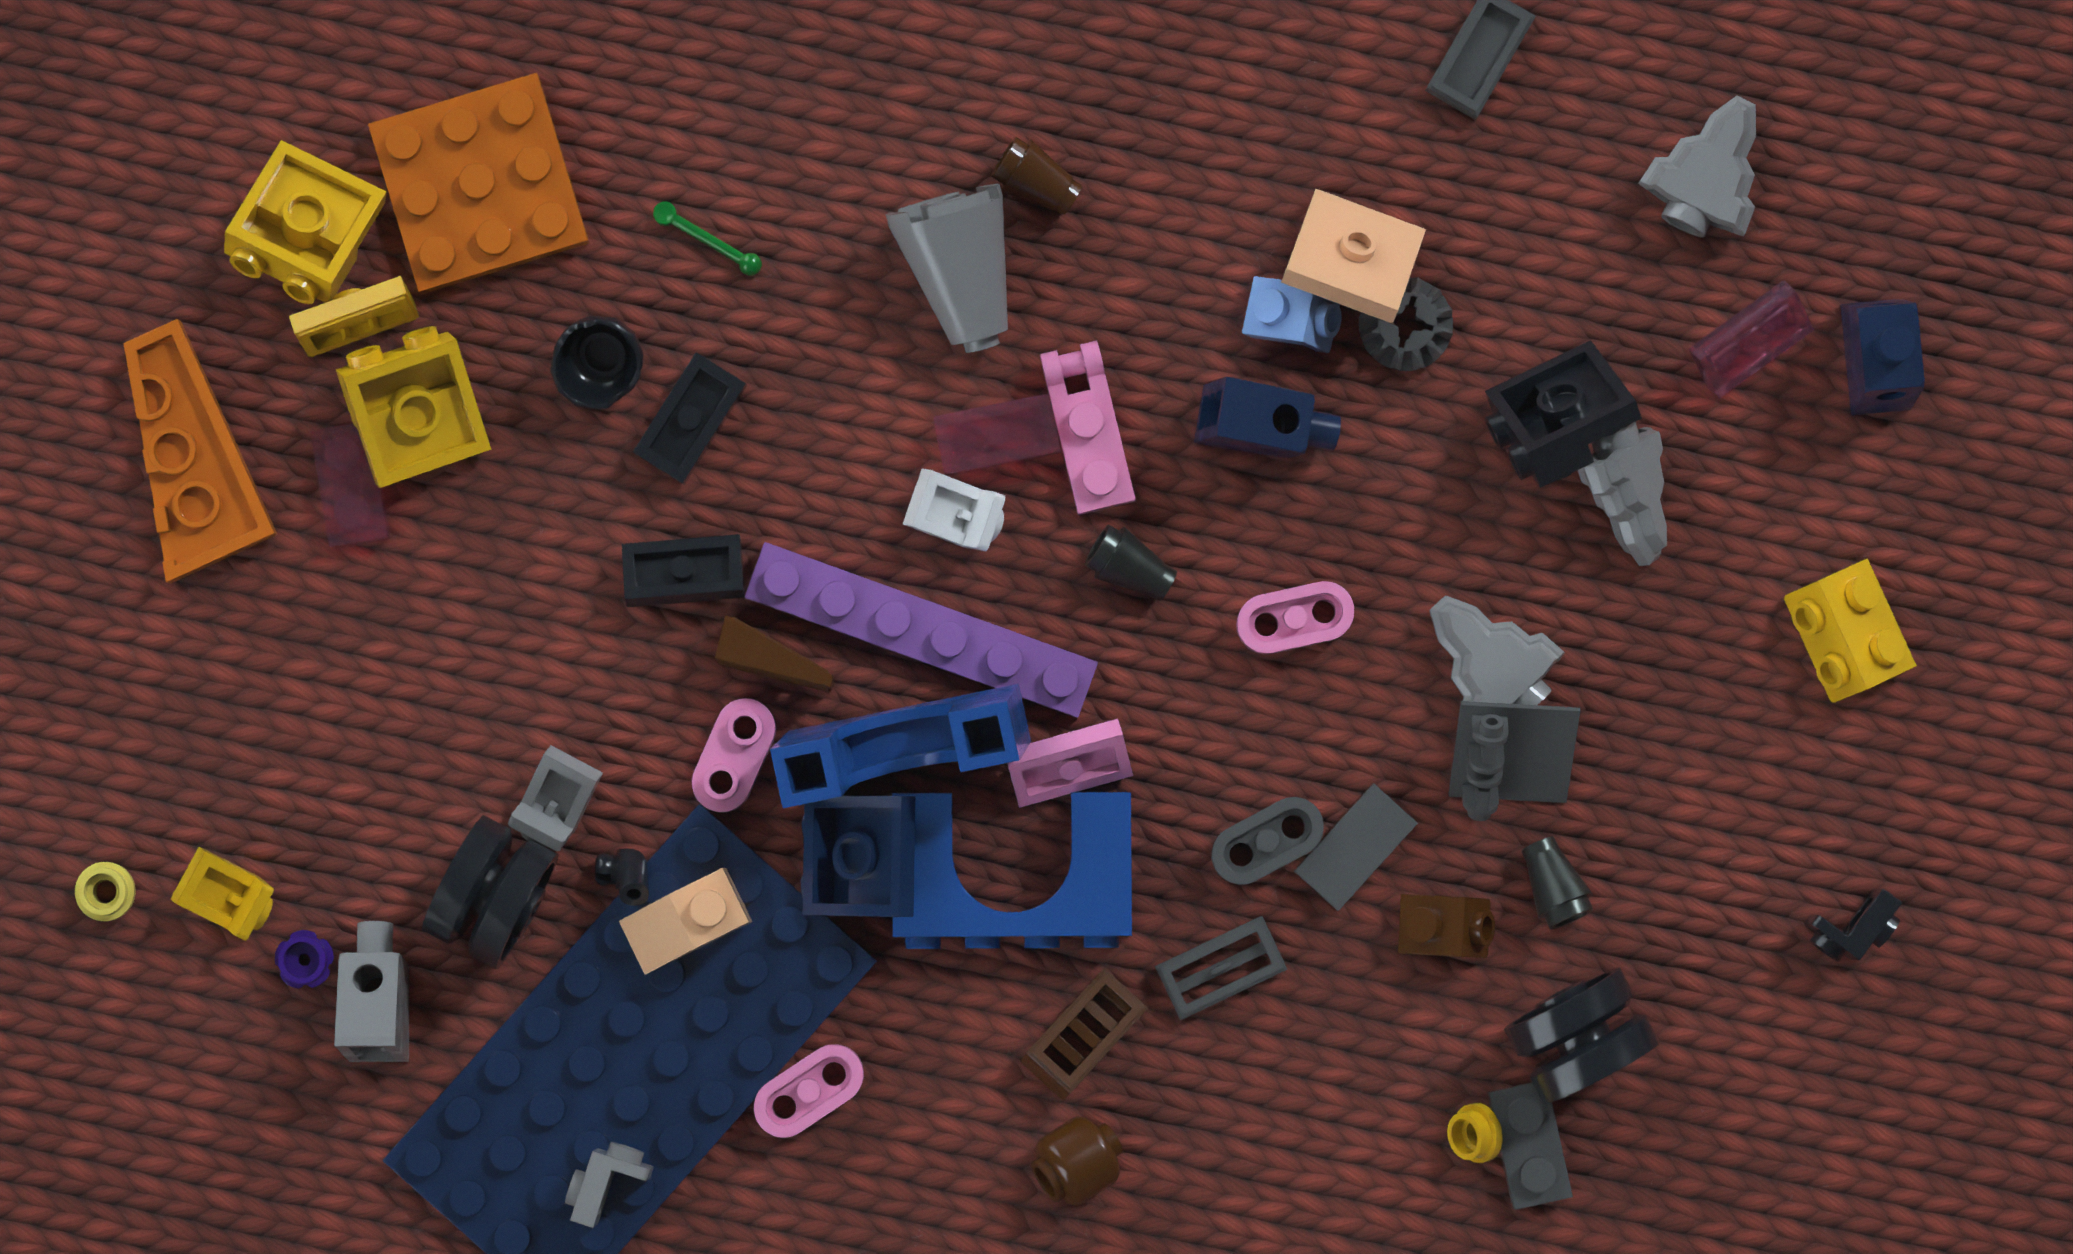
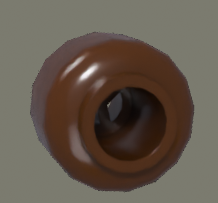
[1031,1116,1123,1206]

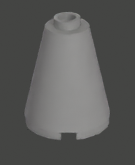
[886,184,1008,353]

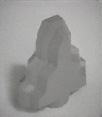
[1638,96,1756,237]
[1578,422,1667,566]
[1429,595,1565,705]

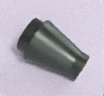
[1085,525,1177,601]
[1521,836,1593,929]

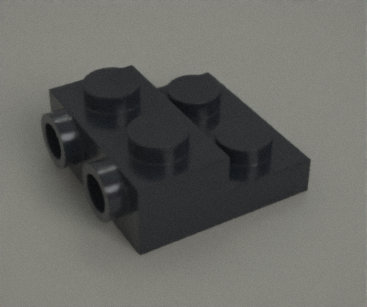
[1485,340,1642,488]

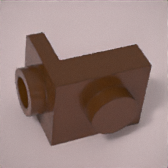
[1398,894,1495,958]

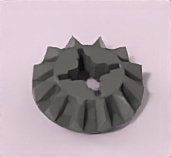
[1359,277,1453,371]

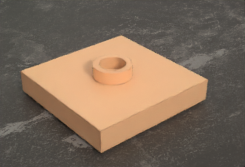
[1281,189,1426,324]

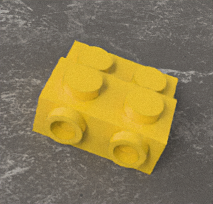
[224,140,387,304]
[335,326,491,488]

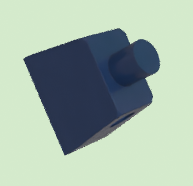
[1840,299,1925,416]
[1194,376,1341,458]

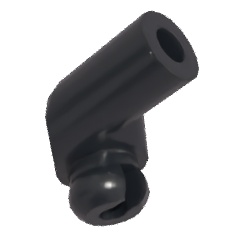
[595,848,649,906]

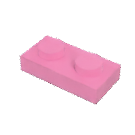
[1007,719,1133,808]

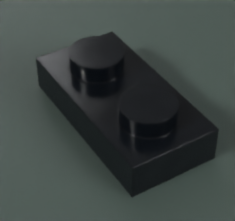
[633,352,747,485]
[622,534,745,607]

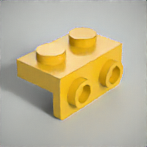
[1784,558,1917,703]

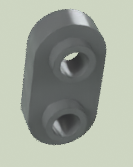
[1211,797,1324,884]

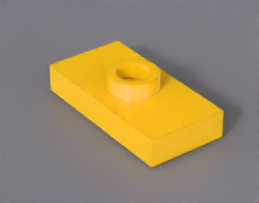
[289,276,419,357]

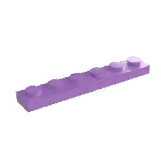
[745,542,1098,718]

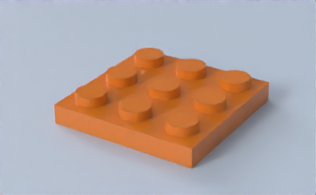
[368,73,590,295]

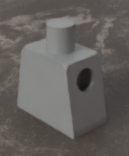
[334,921,409,1062]

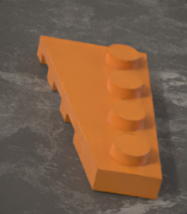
[123,319,278,584]

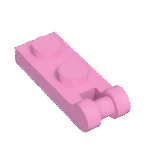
[1040,340,1136,515]

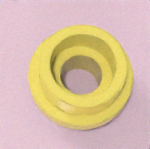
[75,862,136,921]

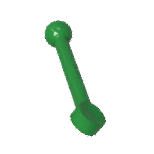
[653,201,762,276]

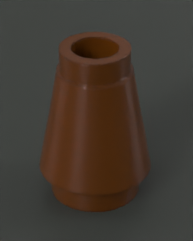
[991,137,1082,215]

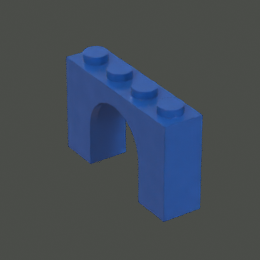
[770,684,1031,808]
[892,792,1132,949]

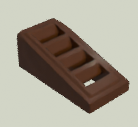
[715,615,835,693]
[1021,968,1148,1100]

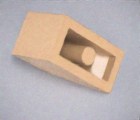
[619,868,753,975]

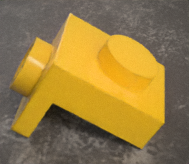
[170,847,274,941]

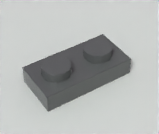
[1487,1082,1573,1210]

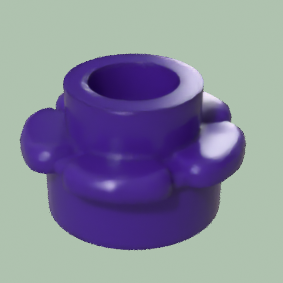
[275,930,334,988]

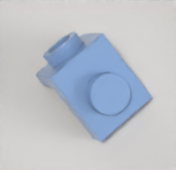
[1242,276,1342,353]

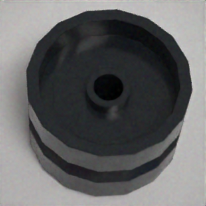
[422,815,559,969]
[1504,968,1660,1104]

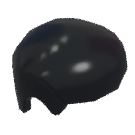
[550,315,643,410]

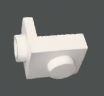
[903,469,1005,551]

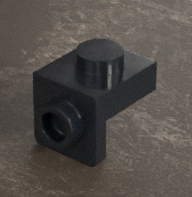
[1804,888,1902,962]

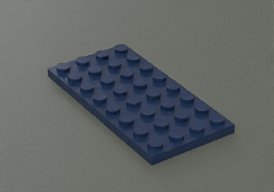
[382,804,877,1254]

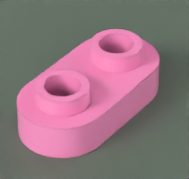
[1236,581,1354,654]
[692,698,776,812]
[754,1044,864,1138]

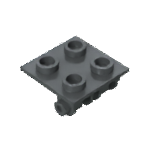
[1448,701,1580,821]

